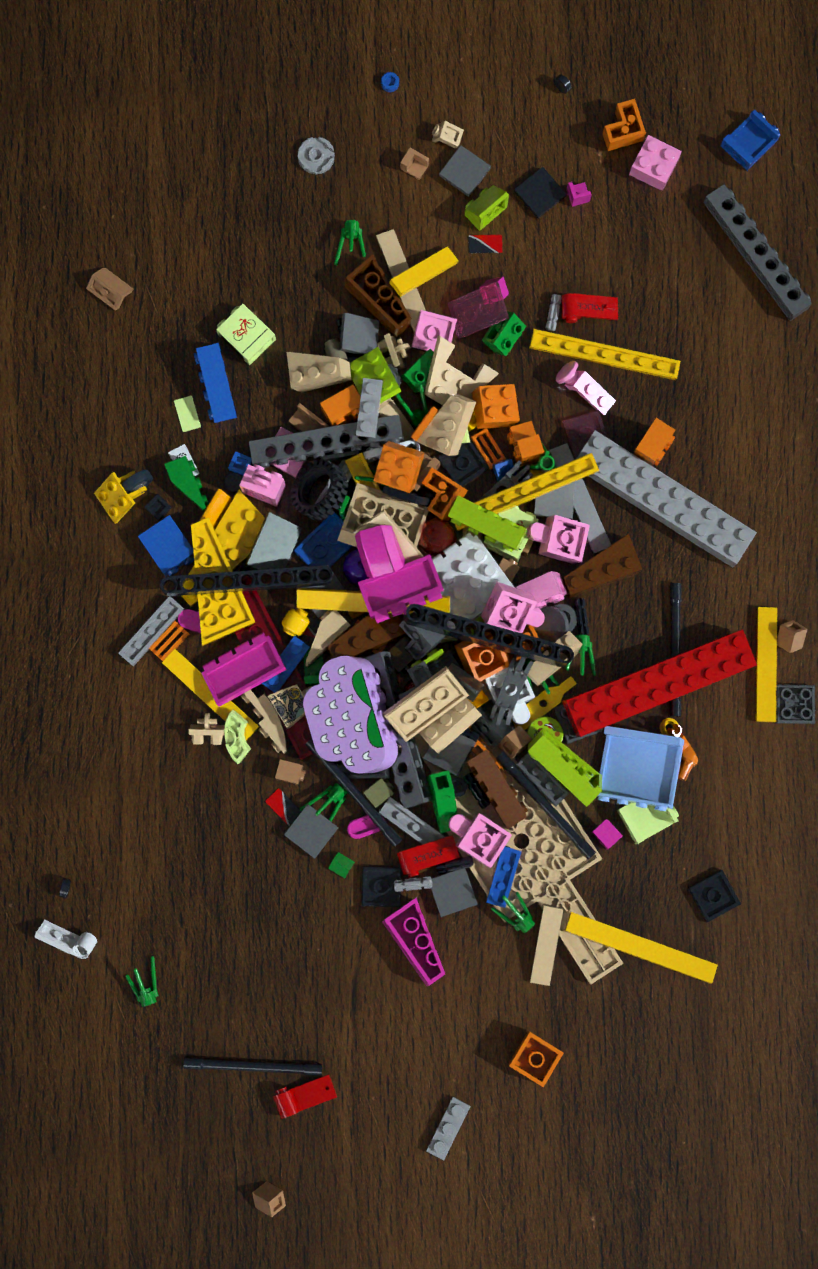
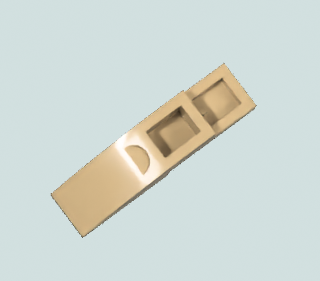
[240,690,287,754]

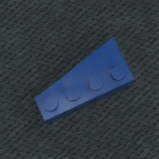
[194,343,237,423]

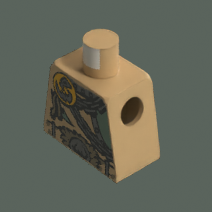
[268,684,312,729]

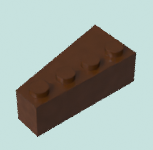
[344,254,412,338]
[563,534,642,598]
[327,613,406,659]
[466,749,528,829]

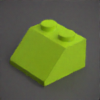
[465,185,509,231]

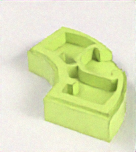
[224,709,251,764]

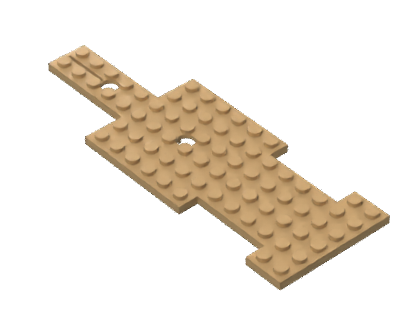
[394,680,623,985]

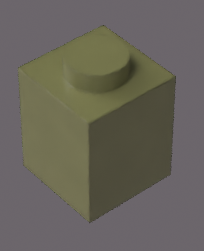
[364,778,394,808]

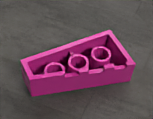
[382,898,445,986]

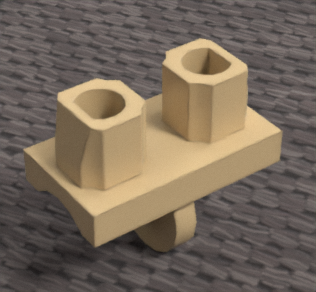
[377,333,410,370]
[189,713,225,745]

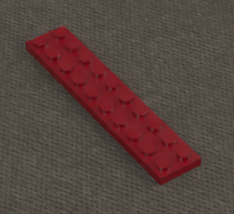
[235,576,313,760]

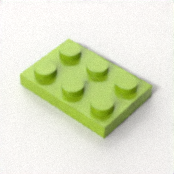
[350,347,402,404]

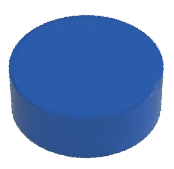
[381,72,399,92]

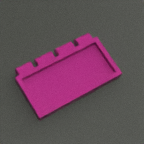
[358,555,444,623]
[202,632,287,707]

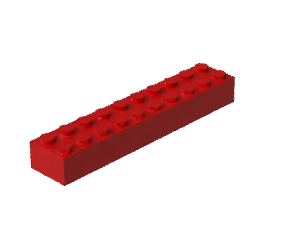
[562,629,757,737]

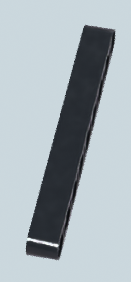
[160,565,333,596]
[403,604,574,667]

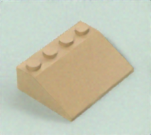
[337,483,428,548]

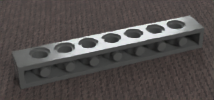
[703,184,812,321]
[249,415,404,468]
[365,652,433,808]

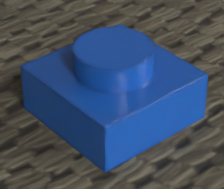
[228,451,252,476]
[492,458,516,482]

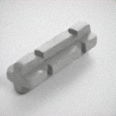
[546,294,562,331]
[394,877,432,892]

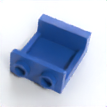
[720,110,781,171]
[138,515,194,577]

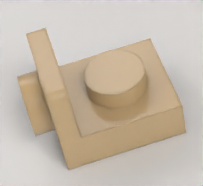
[432,121,464,148]

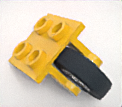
[94,470,153,524]

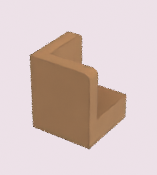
[400,147,429,180]
[777,620,807,653]
[498,726,532,759]
[252,1182,286,1217]

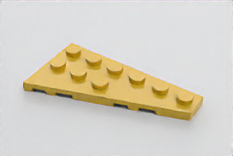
[182,490,265,607]
[191,517,255,646]

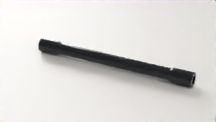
[670,583,682,717]
[305,738,403,847]
[496,751,596,860]
[183,1057,322,1076]

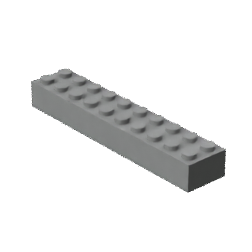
[577,430,757,568]

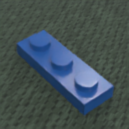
[261,636,310,693]
[486,846,522,908]

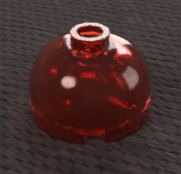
[419,518,457,557]

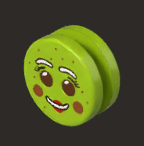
[527,717,563,742]

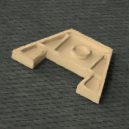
[424,335,499,406]

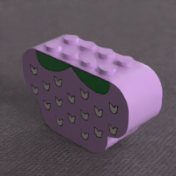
[303,656,398,773]

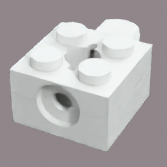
[484,662,535,725]

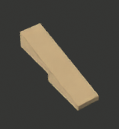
[530,905,563,986]

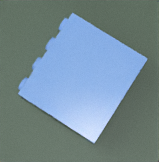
[597,726,684,812]

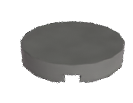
[534,606,569,643]

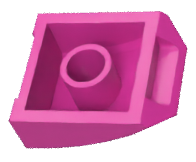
[355,525,405,578]

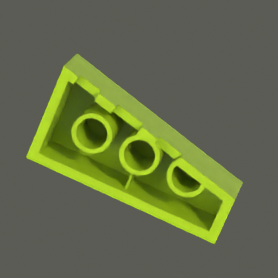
[448,495,528,552]
[528,728,602,807]

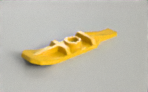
[511,677,577,730]

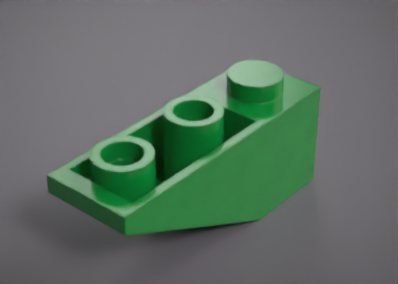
[165,456,209,512]
[426,770,457,834]

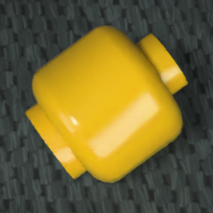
[281,608,310,637]

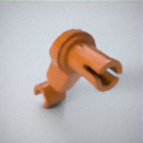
[667,724,698,781]

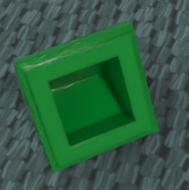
[328,852,355,879]

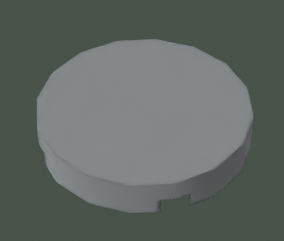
[298,137,335,174]

